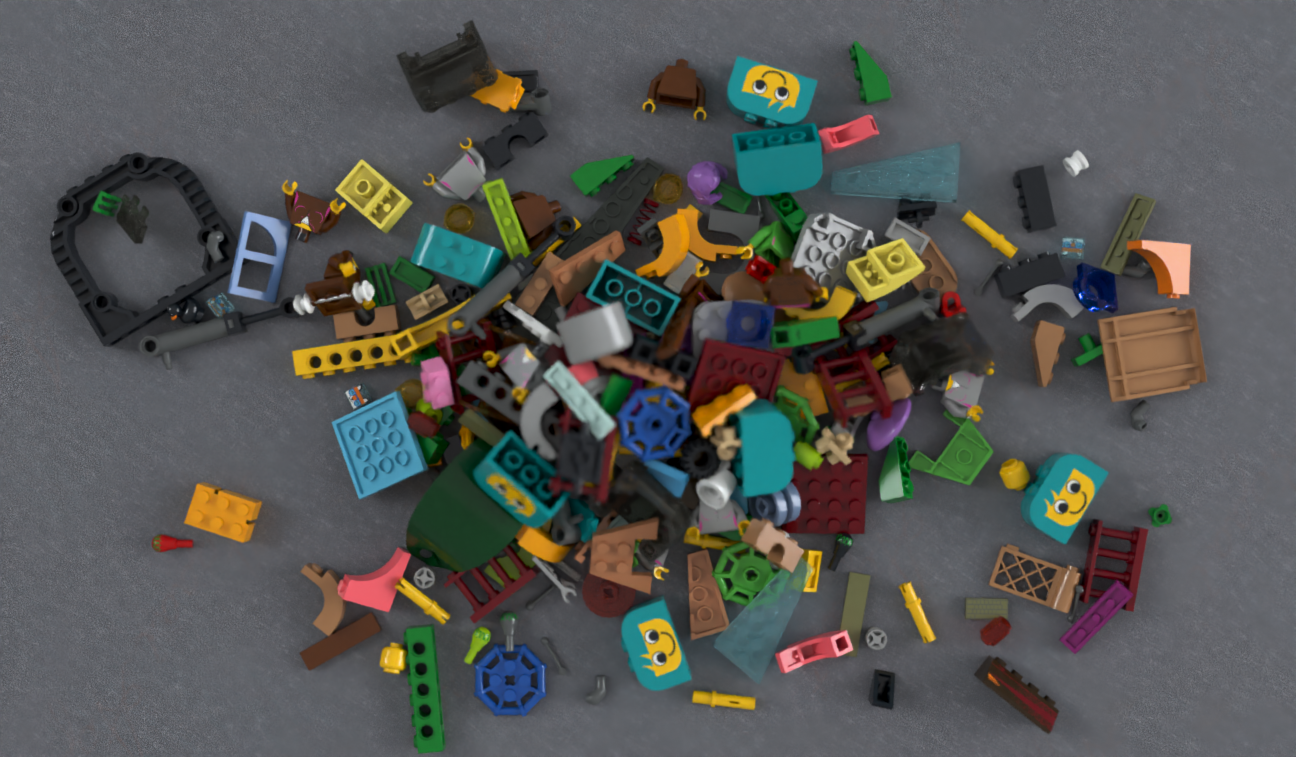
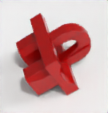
[745,255,777,285]
[940,291,967,327]

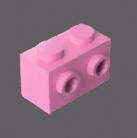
[420,356,454,409]

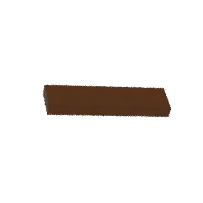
[656,295,698,360]
[299,612,382,671]

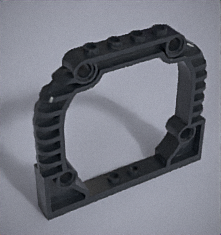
[50,152,250,347]

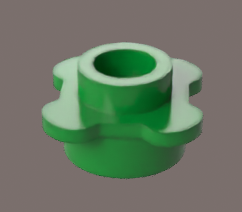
[1148,504,1172,527]

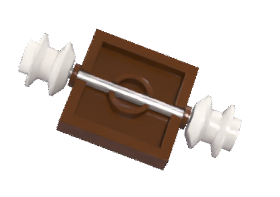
[293,276,374,317]

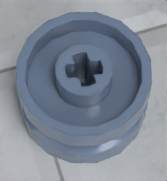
[748,482,801,528]

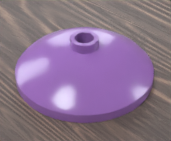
[866,398,911,451]

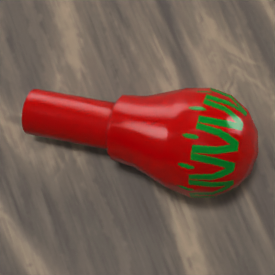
[151,534,193,553]

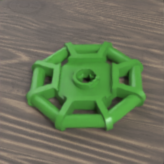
[772,385,820,449]
[712,541,790,609]

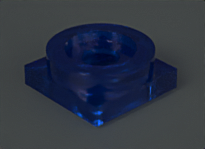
[1073,262,1118,313]
[725,300,775,349]

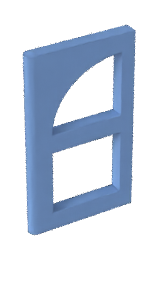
[228,211,292,303]

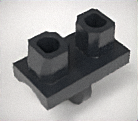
[897,193,937,228]

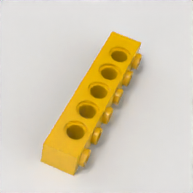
[292,335,422,379]

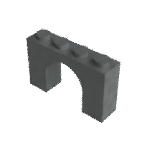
[700,209,763,296]

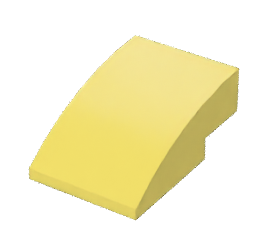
[335,159,413,234]
[845,238,925,302]

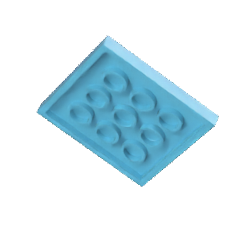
[332,391,428,499]

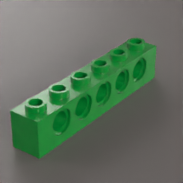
[403,624,446,754]

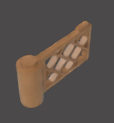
[988,543,1082,613]

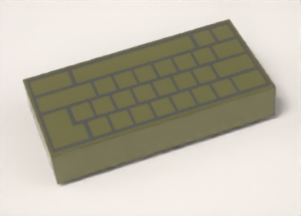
[965,597,1008,620]

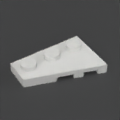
[502,300,563,347]

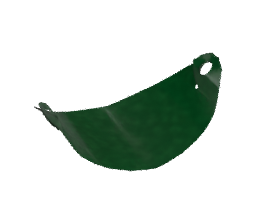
[406,438,527,572]

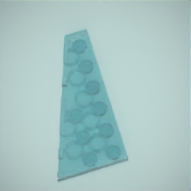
[831,142,960,203]
[713,558,813,684]

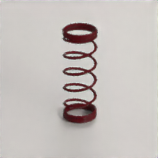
[627,198,659,246]

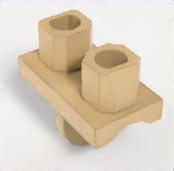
[406,284,449,320]
[710,423,742,460]
[815,427,854,465]

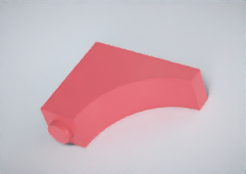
[337,547,411,612]

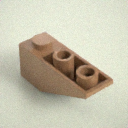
[1030,320,1066,387]

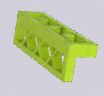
[482,177,531,260]

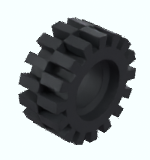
[679,438,721,479]

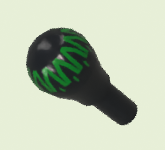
[828,533,853,571]

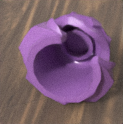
[687,161,728,205]

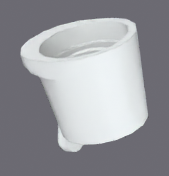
[696,459,737,509]

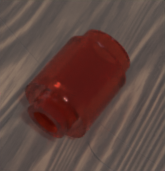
[407,410,440,439]
[980,616,1012,646]

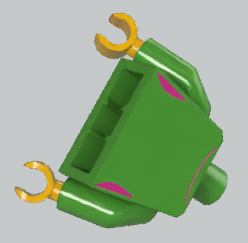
[736,221,794,268]

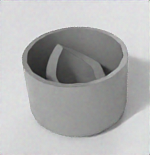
[556,302,633,365]

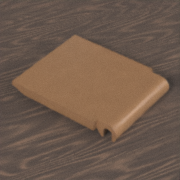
[1098,307,1207,402]

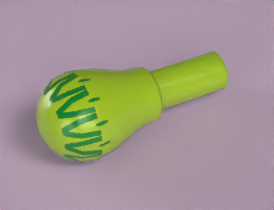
[464,627,491,664]

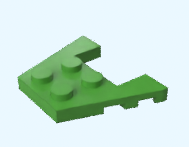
[909,409,994,486]

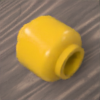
[999,458,1031,491]
[379,643,408,674]

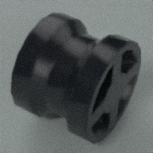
[451,284,473,305]

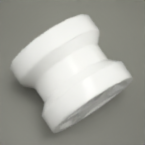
[1063,150,1089,177]

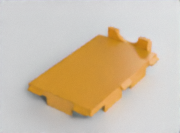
[463,63,525,113]

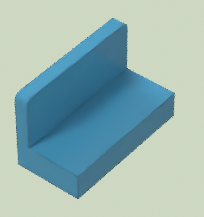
[643,459,690,498]

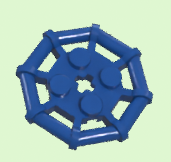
[617,385,692,462]
[474,643,547,717]

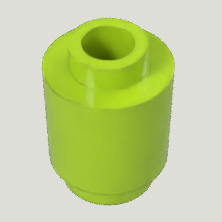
[416,398,442,426]
[793,441,823,470]

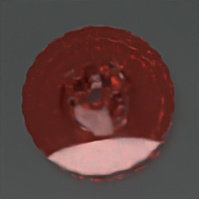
[582,572,636,618]

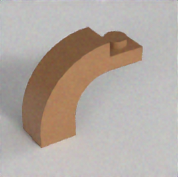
[300,563,347,636]

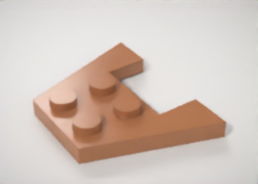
[589,517,658,594]

